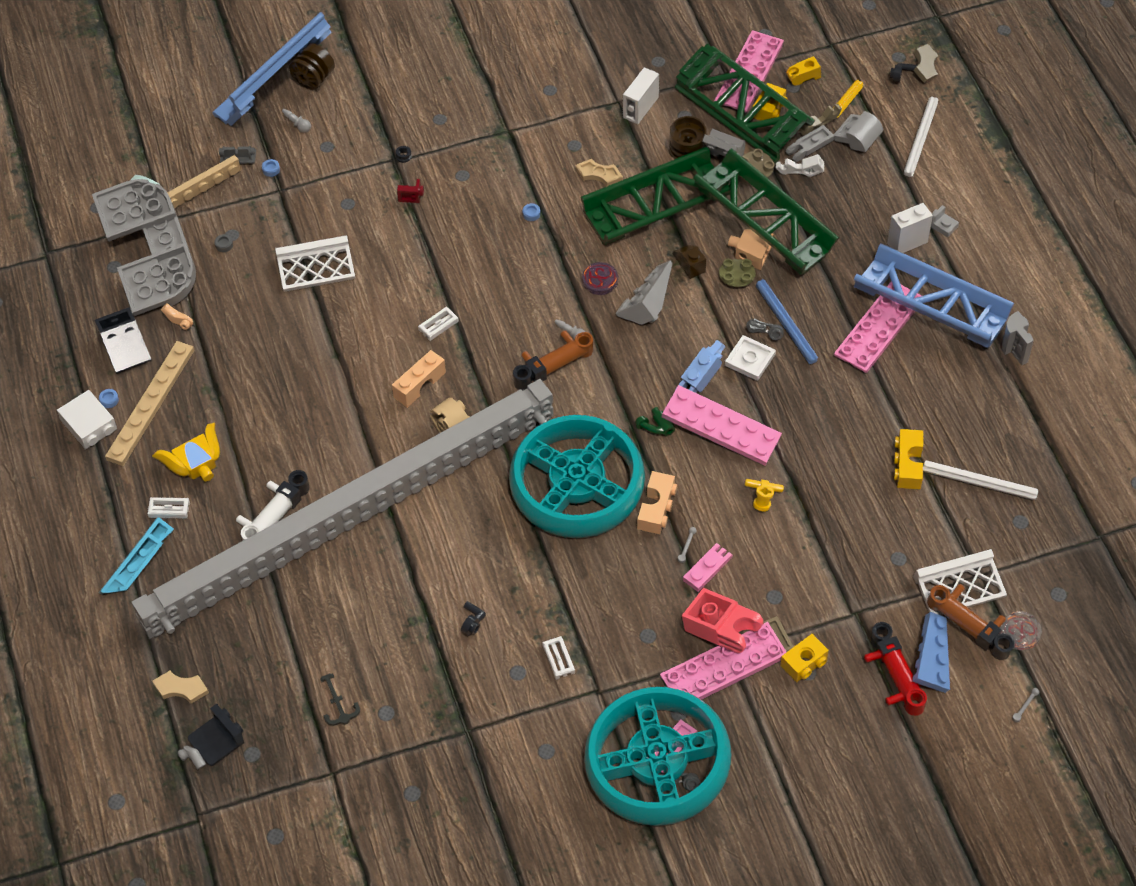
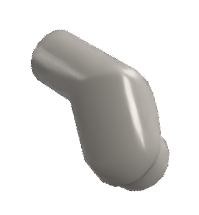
[178,746,206,770]

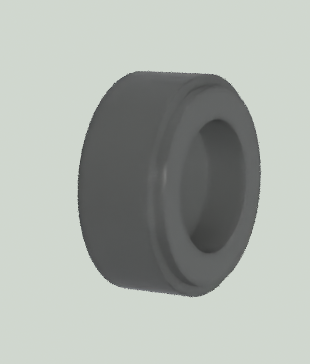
[214,234,233,252]

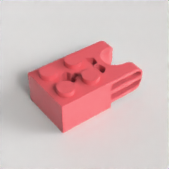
[682,588,764,653]

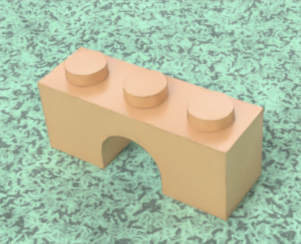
[392,350,446,408]
[637,471,677,534]

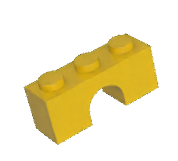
[894,429,923,490]

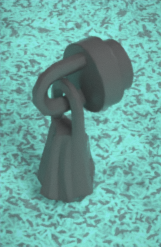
[746,318,784,340]
[658,772,700,791]

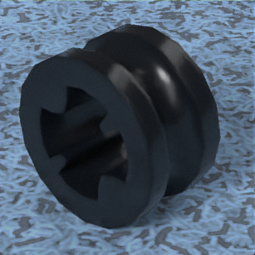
[396,146,412,163]

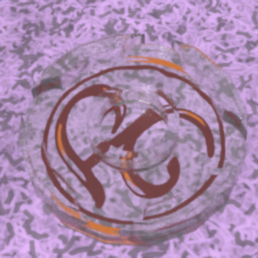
[1001,611,1042,650]

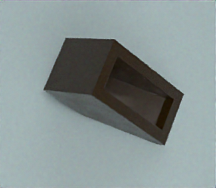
[672,245,706,279]

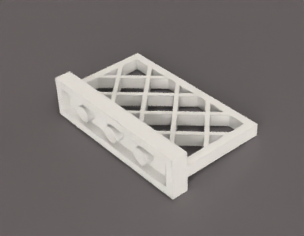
[275,235,355,292]
[913,549,1007,615]

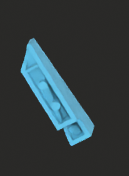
[99,517,174,594]

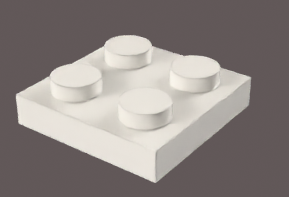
[725,335,776,381]

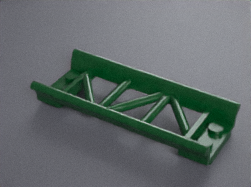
[675,44,815,164]
[580,147,730,245]
[693,148,839,275]

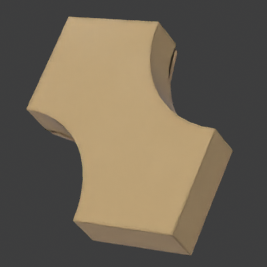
[575,159,623,186]
[152,671,209,703]

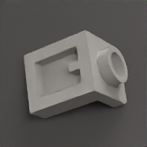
[931,205,959,237]

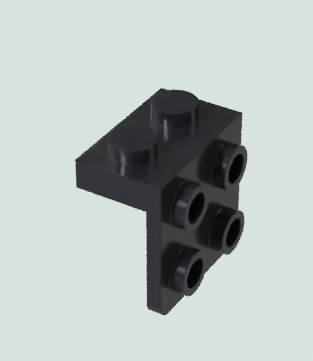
[188,704,244,766]

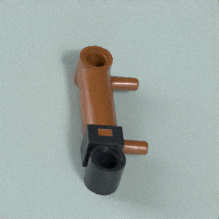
[513,331,593,391]
[927,584,1015,660]

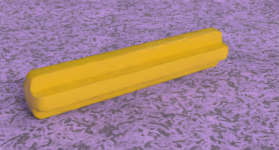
[833,80,863,118]

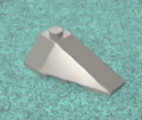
[616,261,672,325]

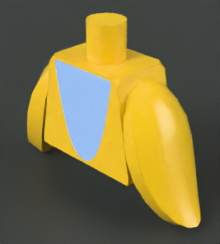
[152,423,220,482]

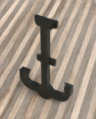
[320,673,360,726]

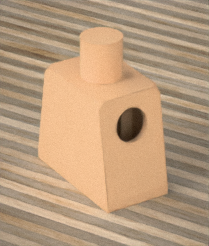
[728,229,774,270]

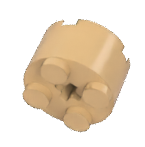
[430,398,470,433]

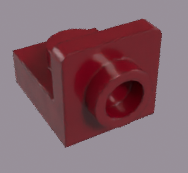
[397,179,424,203]

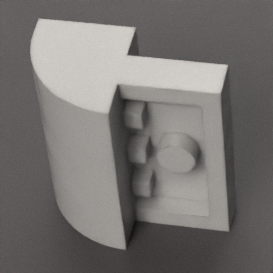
[834,111,883,152]
[703,129,745,157]
[1002,311,1034,365]

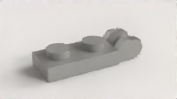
[786,125,834,162]

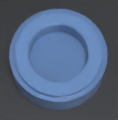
[262,159,280,177]
[522,203,540,221]
[99,389,119,408]

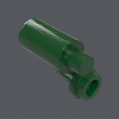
[635,407,676,436]

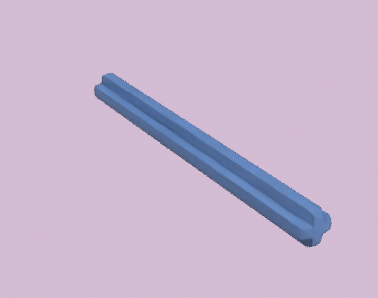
[756,279,818,364]

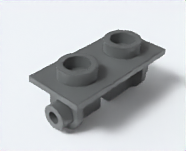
[219,146,256,164]

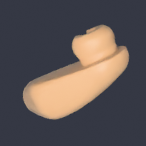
[161,303,193,330]

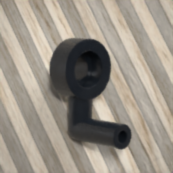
[890,63,917,83]
[461,601,486,636]

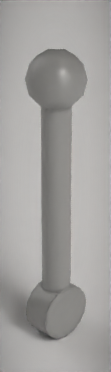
[678,527,697,563]
[1012,688,1039,722]

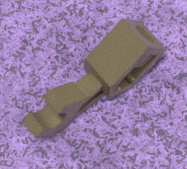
[799,104,842,136]

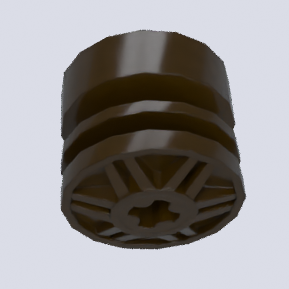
[289,43,335,90]
[669,116,707,159]

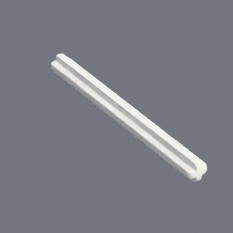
[904,97,938,177]
[923,461,1038,500]

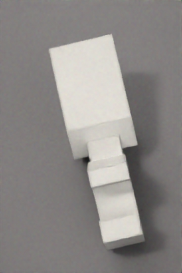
[776,154,824,177]

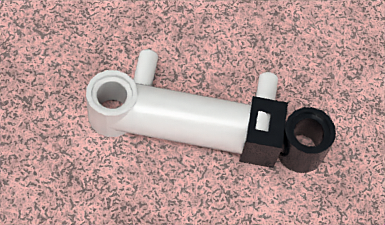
[236,470,310,541]

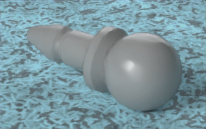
[282,109,311,133]
[555,320,585,340]

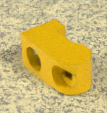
[786,56,821,85]

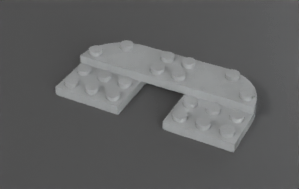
[92,179,196,316]

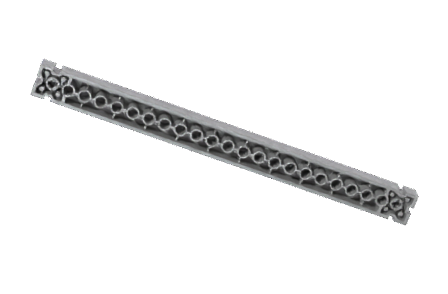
[132,379,553,639]

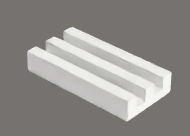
[418,307,459,341]
[148,498,190,518]
[542,636,575,679]

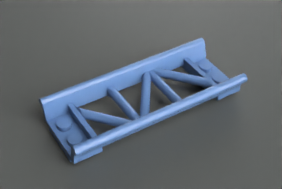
[212,12,332,126]
[854,243,1014,348]

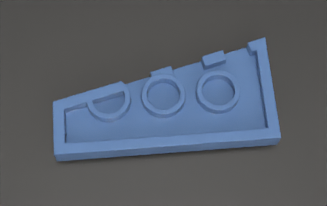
[912,612,950,693]

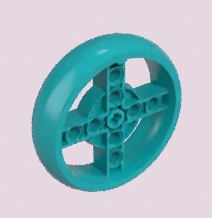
[509,415,645,538]
[584,687,732,826]

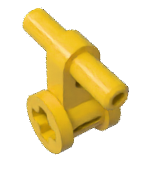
[745,479,784,511]

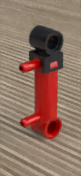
[864,622,927,716]

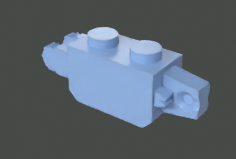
[676,340,725,393]

